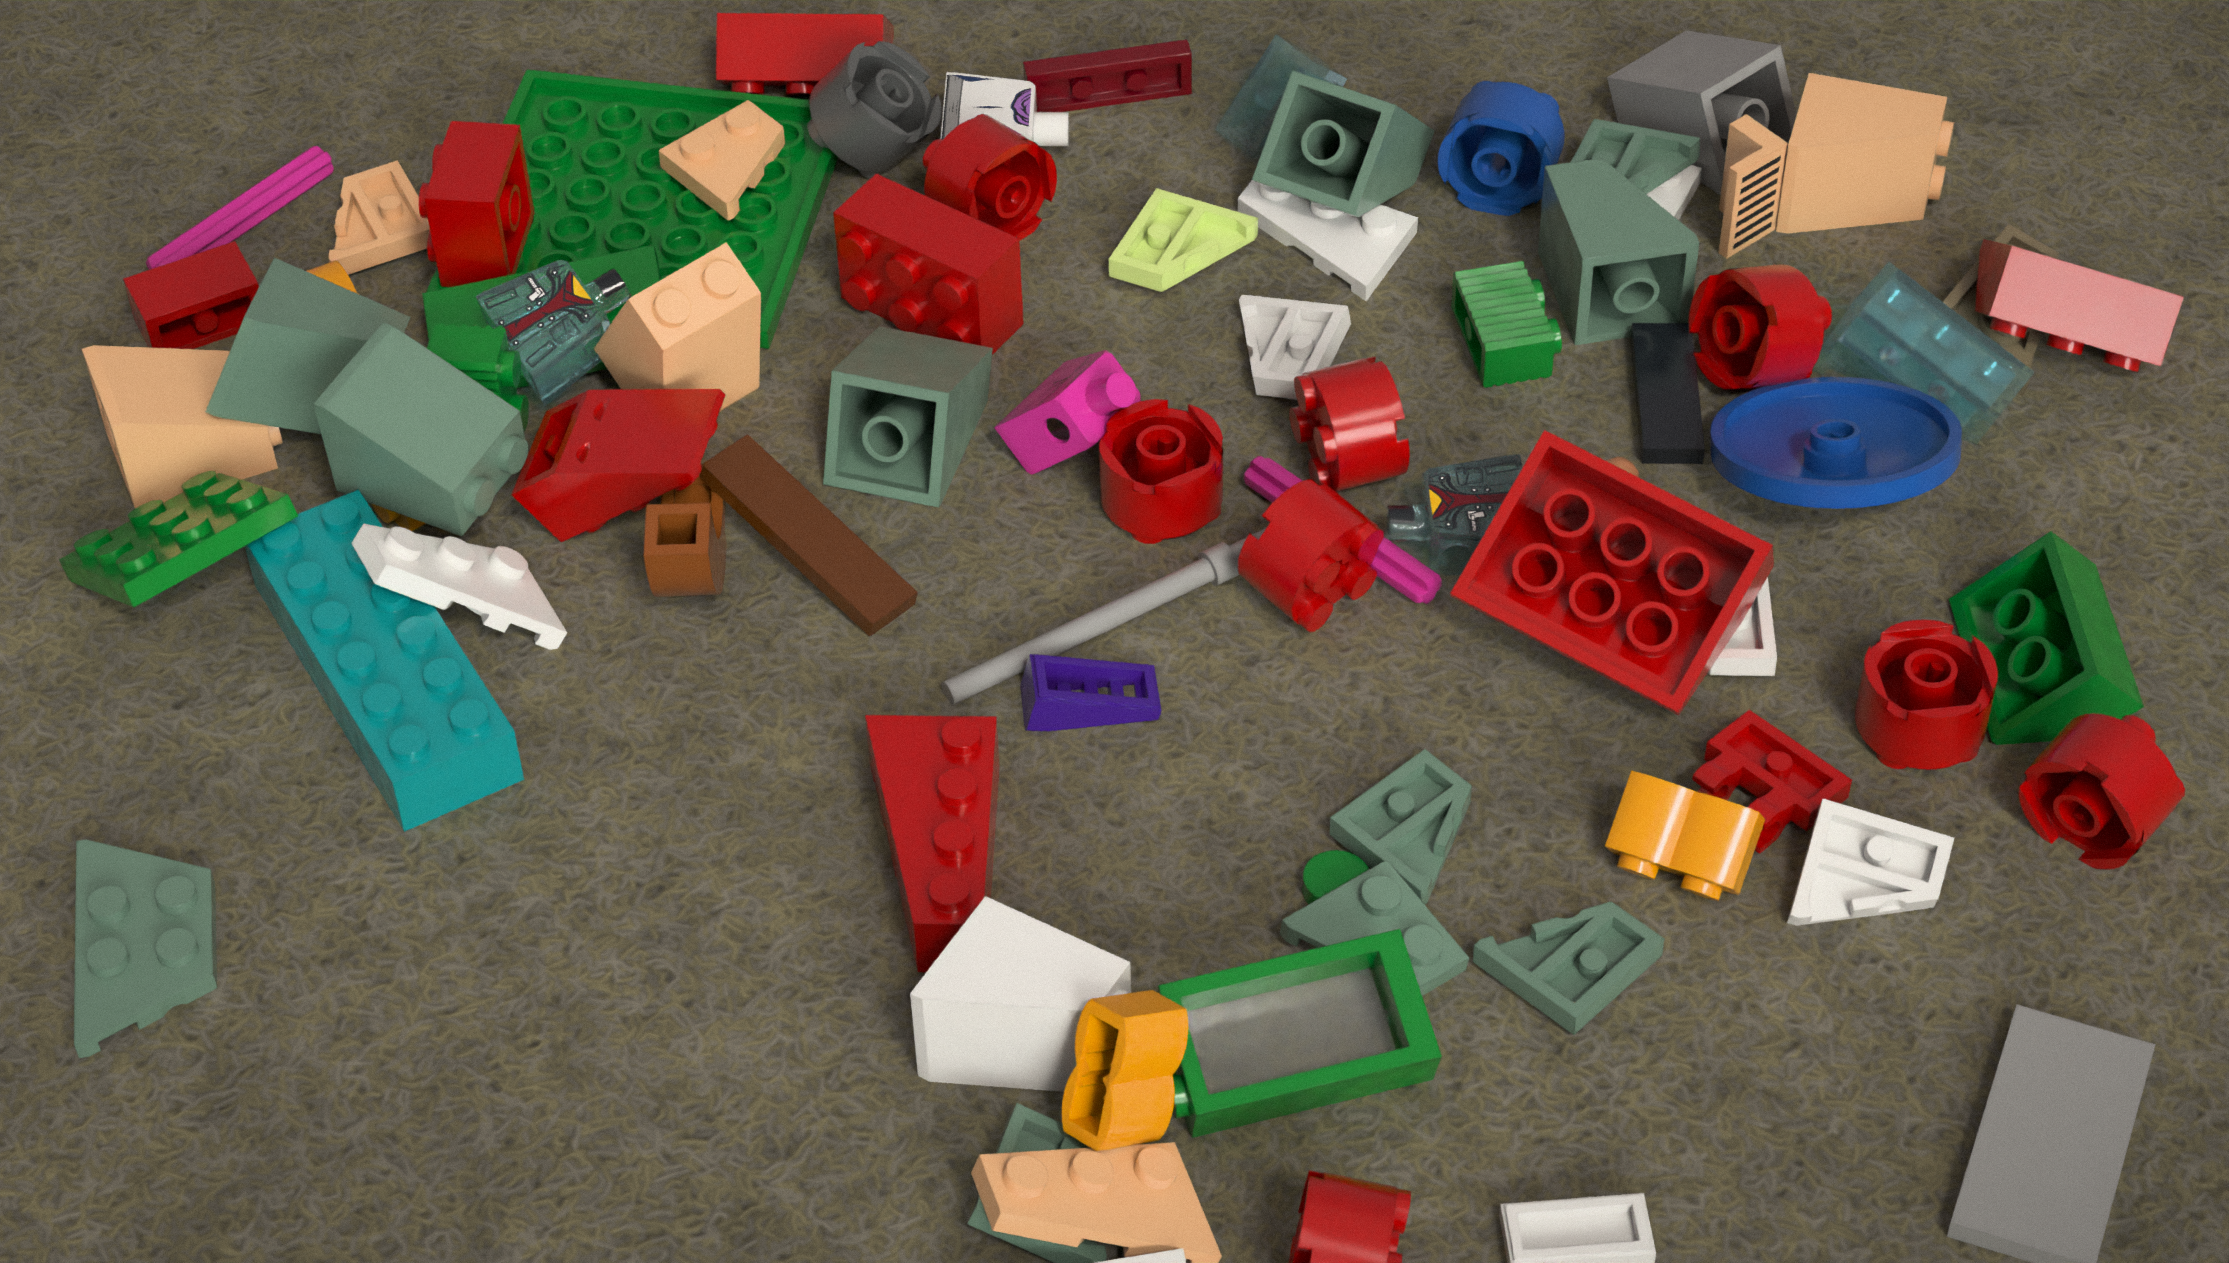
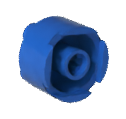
[1438,81,1565,216]

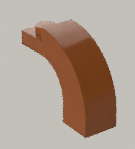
[643,474,727,597]

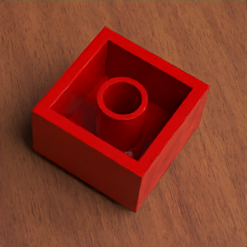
[419,121,535,287]

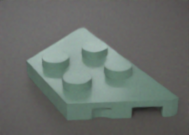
[74,839,217,1058]

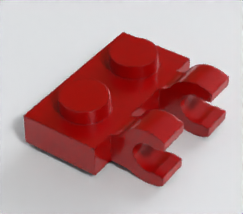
[1692,710,1852,854]

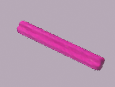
[146,146,334,270]
[1243,456,1442,604]

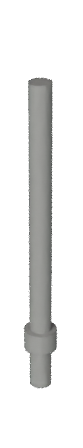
[941,528,1266,705]

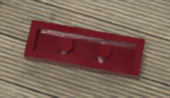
[1023,39,1192,112]

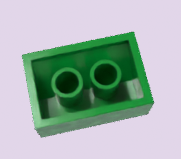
[1949,531,2144,745]

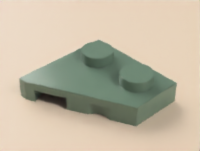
[1571,119,1700,194]
[1280,860,1469,996]
[1473,901,1665,1035]

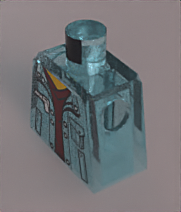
[475,260,632,406]
[1387,454,1522,576]

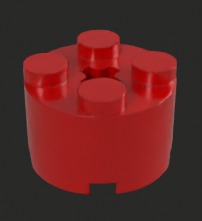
[923,114,1057,240]
[1689,264,1832,389]
[1289,356,1410,492]
[1099,399,1223,544]
[1237,479,1384,632]
[1855,619,1998,770]
[2019,713,2185,870]
[1288,1170,1411,1263]

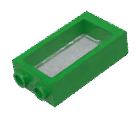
[1157,929,1442,1138]

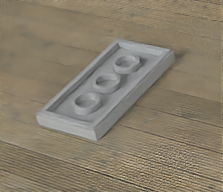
[1947,1004,2156,1263]

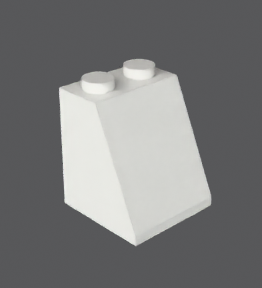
[910,896,1131,1092]

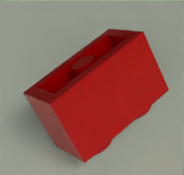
[123,241,259,349]

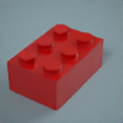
[833,174,1024,355]

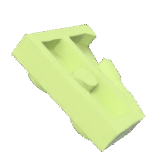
[1109,188,1258,292]

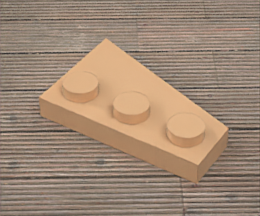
[971,1142,1222,1263]

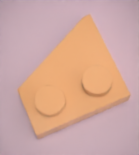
[659,100,785,221]
[328,160,430,275]

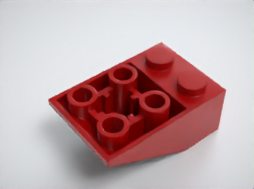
[511,389,726,542]

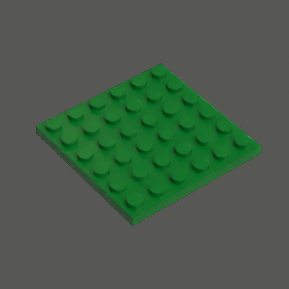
[426,69,838,349]

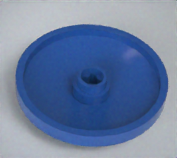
[1710,377,1962,509]

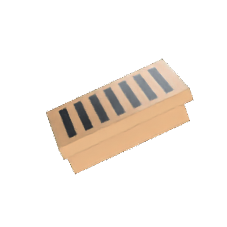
[1718,114,1788,259]

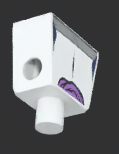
[940,72,1069,146]

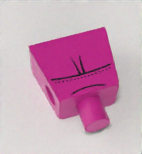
[994,350,1141,475]

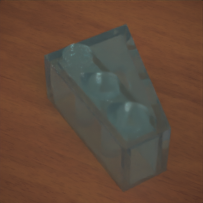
[1812,262,2035,445]

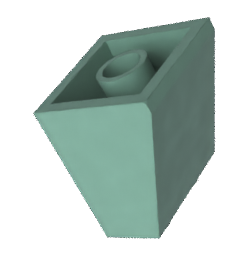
[1252,70,1435,217]
[1538,158,1699,345]
[205,258,411,434]
[313,323,529,536]
[823,326,993,508]

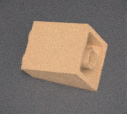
[1776,73,1954,234]
[594,242,761,412]
[82,345,283,508]

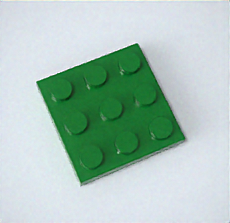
[59,471,298,608]

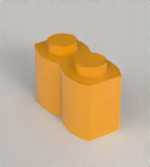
[1605,770,1765,901]
[1062,990,1188,1151]

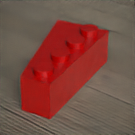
[865,715,1000,972]

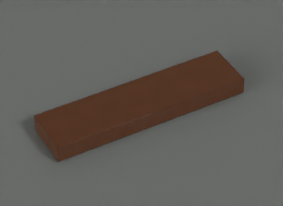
[700,434,918,637]

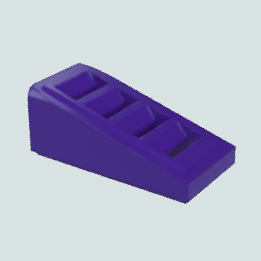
[1020,654,1162,731]

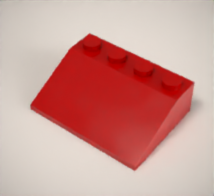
[1450,430,1774,716]

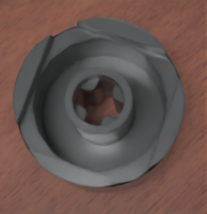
[807,41,942,178]

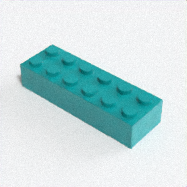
[245,489,524,832]

